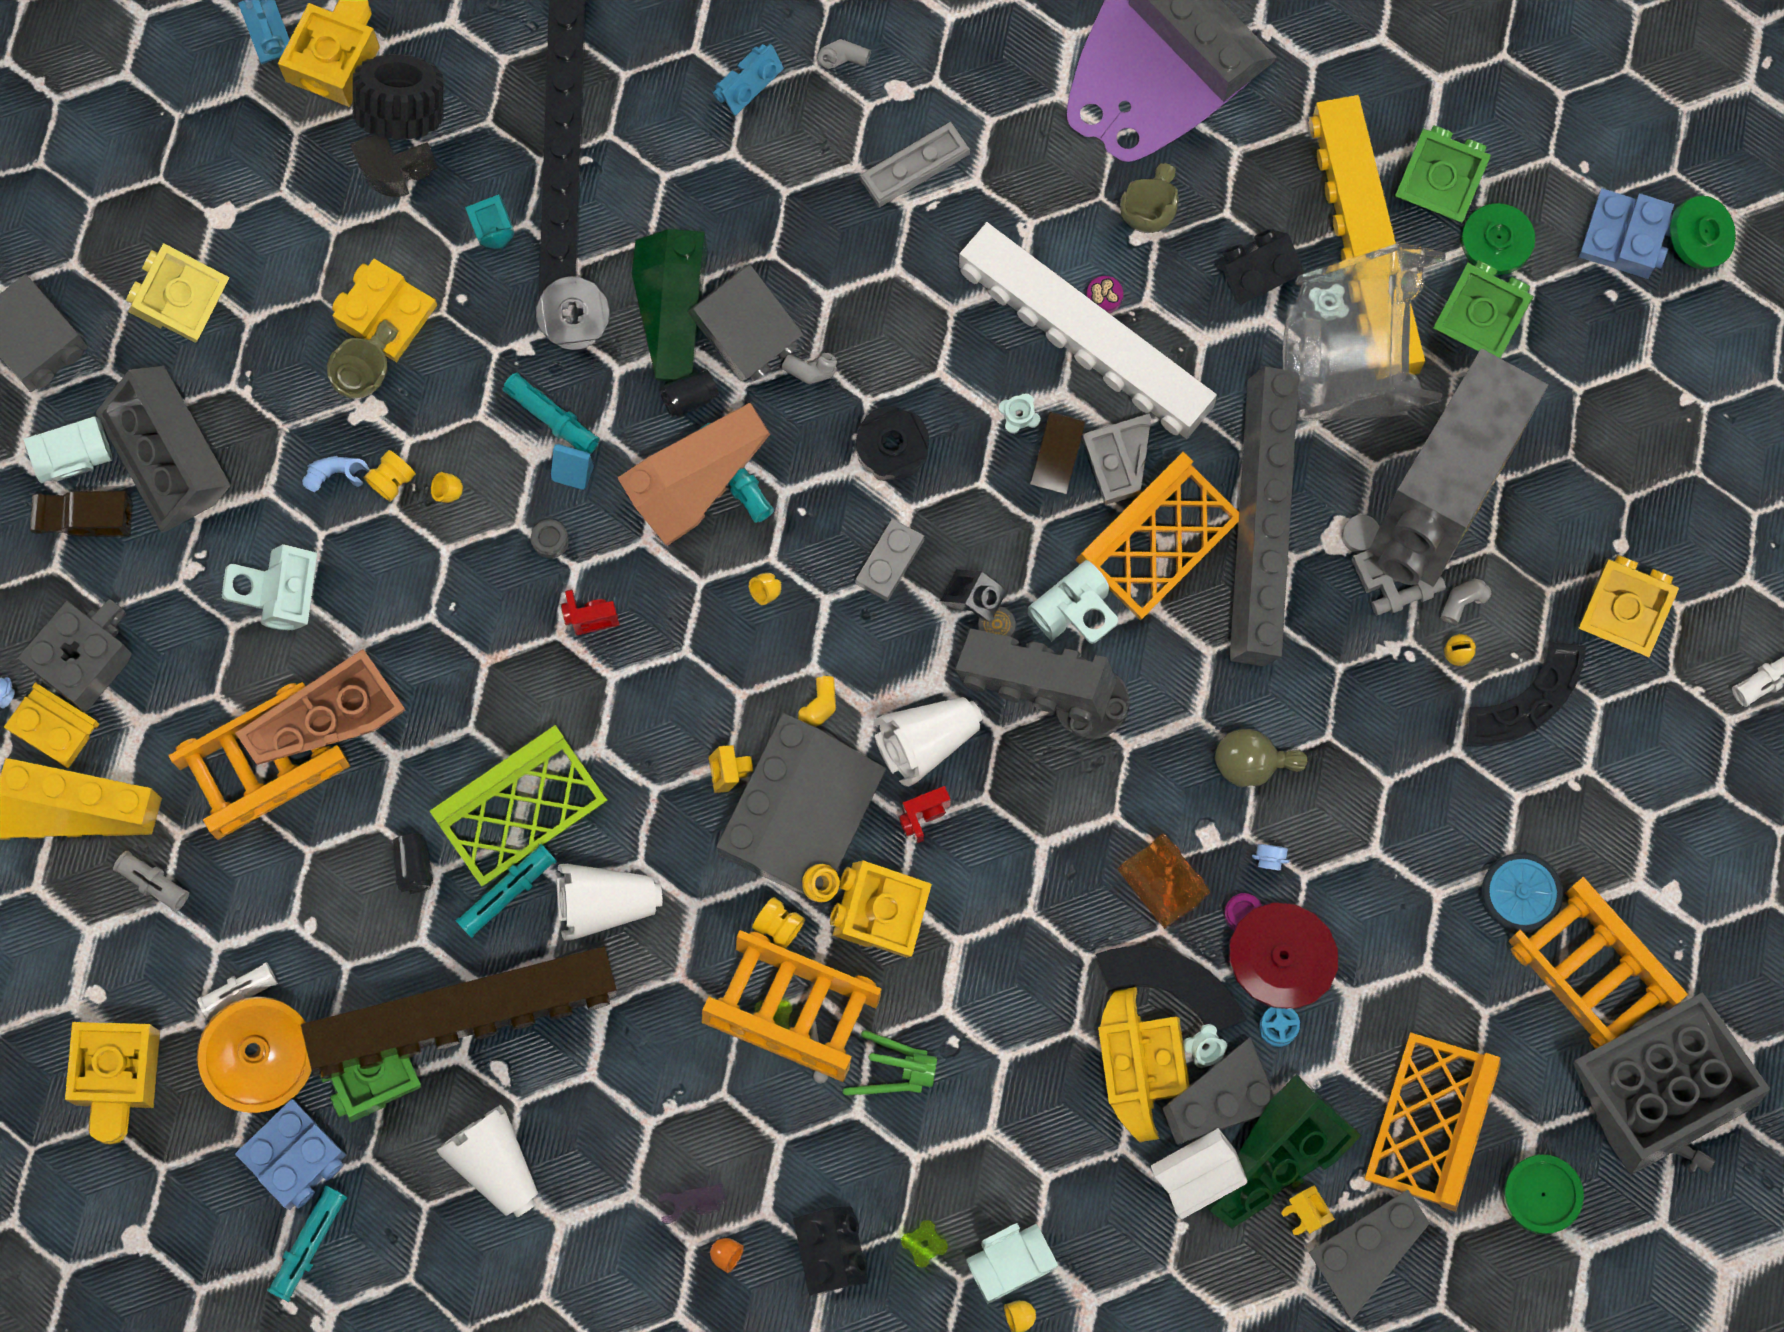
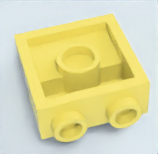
[126,243,230,343]

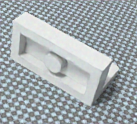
[1151,1128,1247,1219]

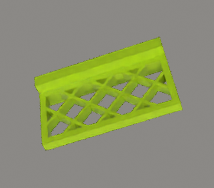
[430,725,607,887]

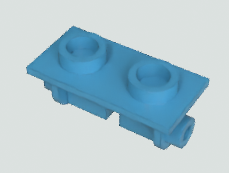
[238,0,290,64]
[713,44,784,116]

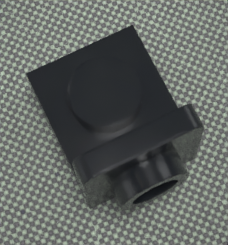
[940,569,1006,621]

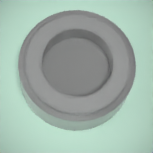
[1342,515,1379,554]

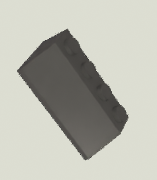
[1129,0,1277,102]
[95,366,231,532]

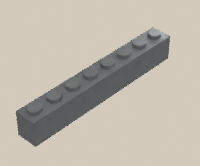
[1230,366,1299,667]

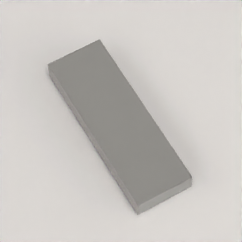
[860,122,970,208]

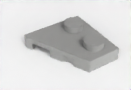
[1082,414,1151,505]

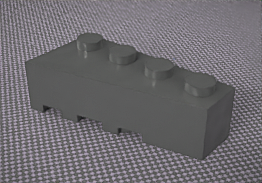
[955,628,1116,723]

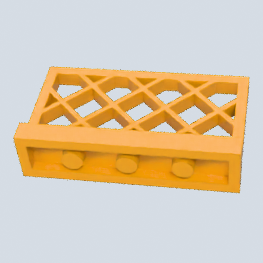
[1075,451,1239,620]
[1365,1032,1501,1212]

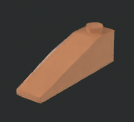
[618,403,770,546]
[235,649,406,765]

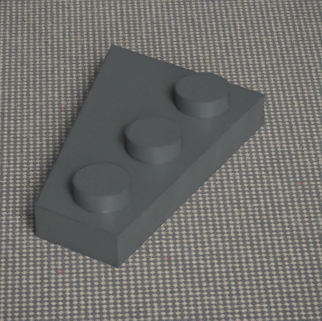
[1163,1037,1274,1145]
[1308,1190,1430,1320]

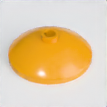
[197,997,311,1113]

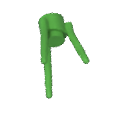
[842,1030,937,1096]

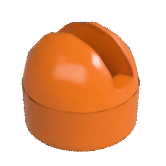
[710,1238,744,1273]

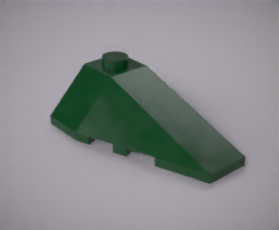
[632,229,708,382]
[1206,1074,1362,1229]

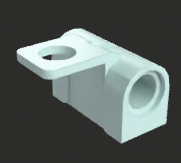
[23,416,112,483]
[222,545,317,630]
[1027,560,1118,643]
[966,1223,1058,1304]

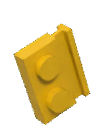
[4,683,99,769]

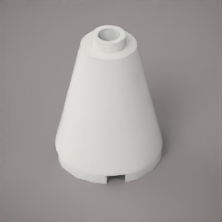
[873,697,982,787]
[557,864,662,940]
[436,1105,538,1218]

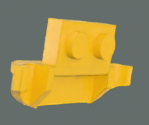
[1098,987,1190,1142]

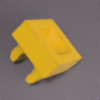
[709,745,753,793]
[1281,1185,1335,1235]

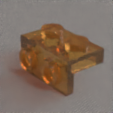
[1117,833,1210,929]

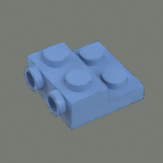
[1579,188,1674,279]
[235,1099,347,1210]

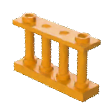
[168,682,351,840]
[1508,877,1688,1049]
[702,930,881,1082]

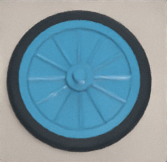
[1482,853,1563,933]

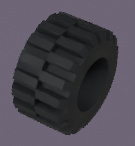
[352,54,444,140]

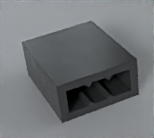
[687,264,803,381]
[0,274,88,393]

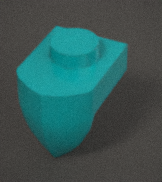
[465,194,514,249]

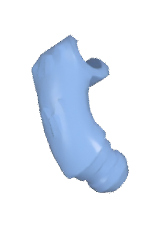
[302,456,370,492]

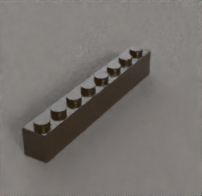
[300,946,617,1079]

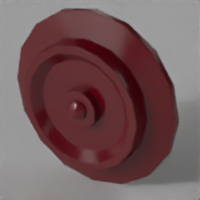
[1229,903,1338,1009]

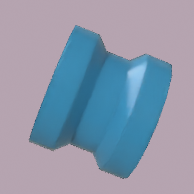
[1259,1007,1300,1047]

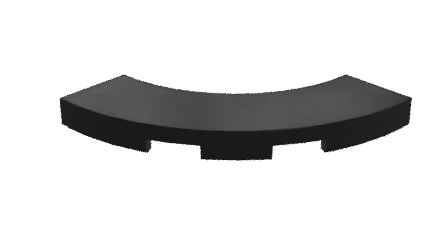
[1466,642,1586,747]
[1095,946,1246,1032]

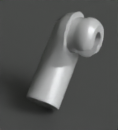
[817,39,871,69]
[781,353,837,384]
[1440,579,1491,625]

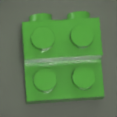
[1395,125,1491,223]
[1433,260,1534,359]
[320,1054,421,1123]

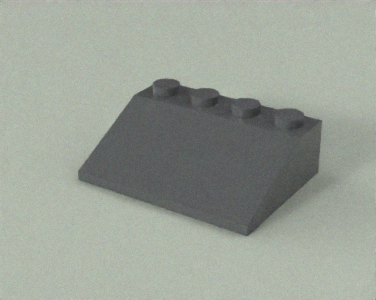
[716,713,886,904]
[1573,992,1770,1175]

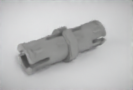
[113,851,189,912]

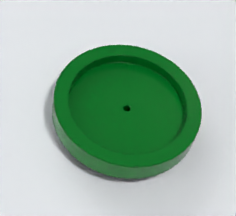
[1670,196,1736,269]
[1461,203,1535,275]
[1503,1155,1584,1235]

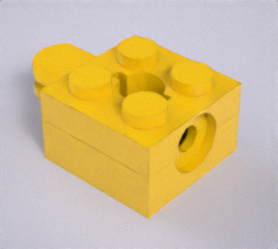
[278,0,380,107]
[65,1022,160,1145]

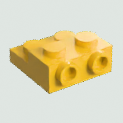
[332,258,437,363]
[1578,554,1679,657]
[830,860,932,958]

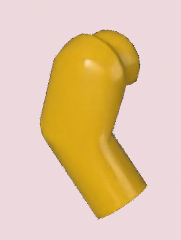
[798,676,836,727]

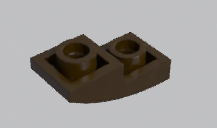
[1030,412,1085,494]

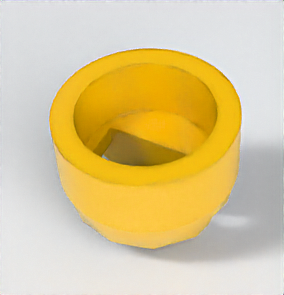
[431,472,463,503]
[749,573,781,605]
[1444,634,1476,666]
[1004,1300,1036,1332]

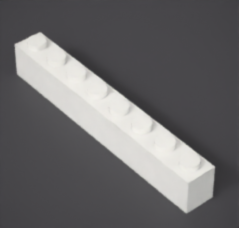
[959,222,1217,439]

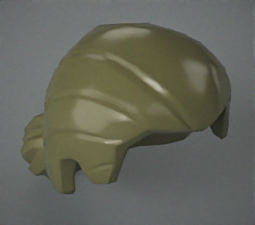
[1120,163,1179,233]
[327,320,398,399]
[1215,729,1308,787]

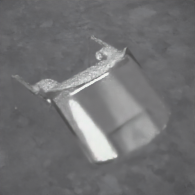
[1283,243,1446,421]

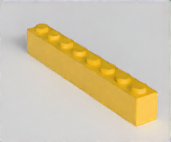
[1309,95,1425,381]

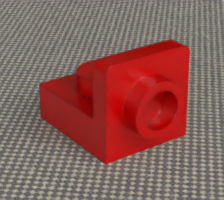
[561,589,620,636]
[898,786,951,844]

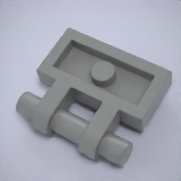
[1352,550,1446,616]

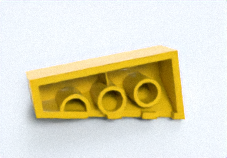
[0,758,162,840]

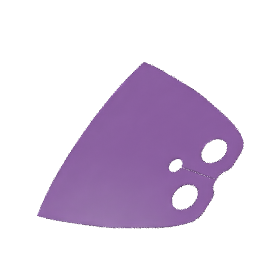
[1067,0,1249,162]

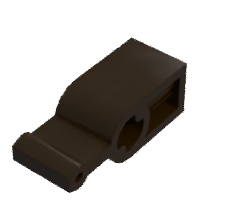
[30,491,133,537]

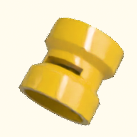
[363,450,416,502]
[752,897,805,949]

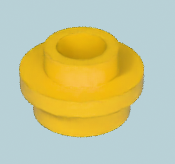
[802,864,840,902]

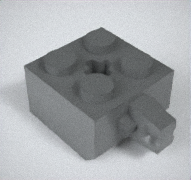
[18,599,132,713]

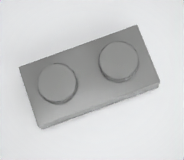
[855,518,924,602]

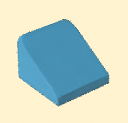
[551,444,594,490]

